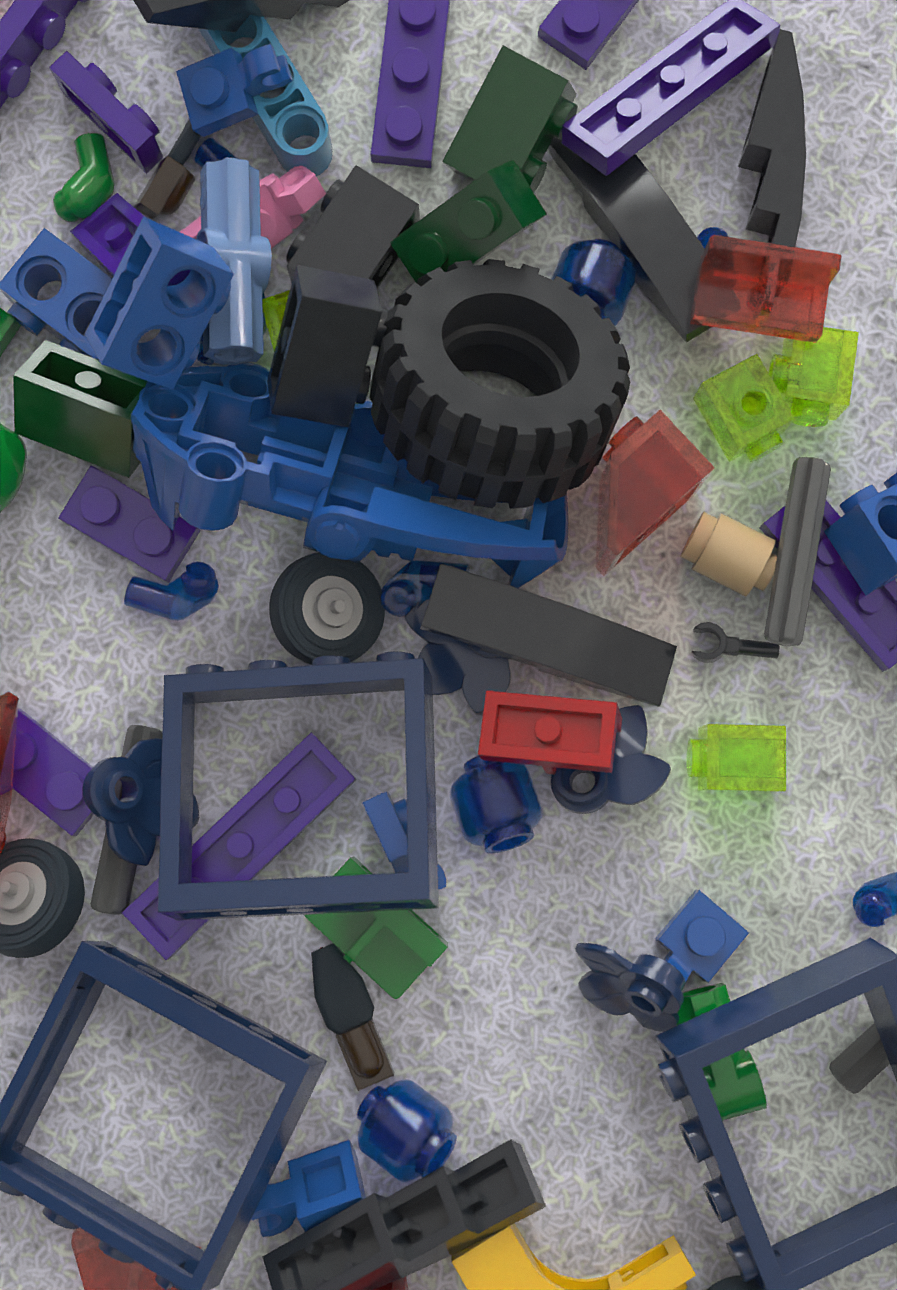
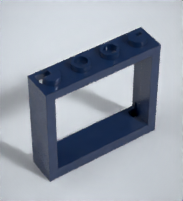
[158,651,439,921]
[655,938,897,1290]
[0,941,327,1290]

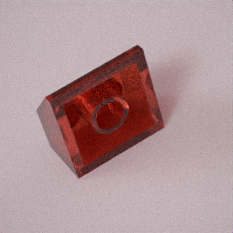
[596,410,715,576]

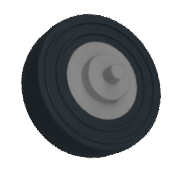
[269,552,385,665]
[0,838,85,958]

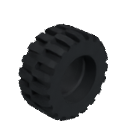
[369,259,631,509]

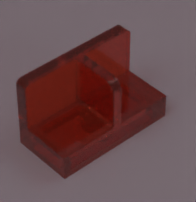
[690,235,842,343]

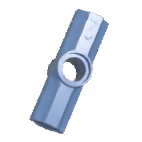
[196,157,272,365]

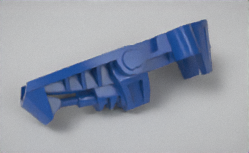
[131,362,568,588]

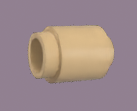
[680,512,777,597]

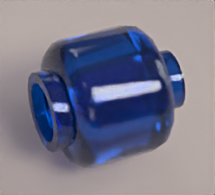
[551,239,635,326]
[450,756,543,854]
[357,1079,457,1182]

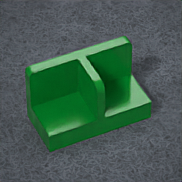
[304,856,448,999]

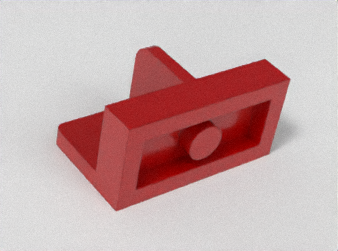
[478,691,622,775]

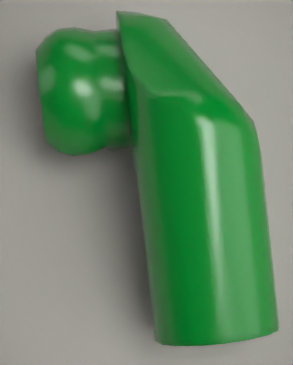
[53,133,114,222]

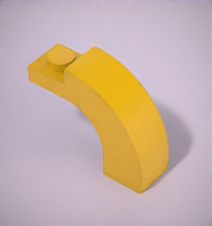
[451,1223,696,1290]

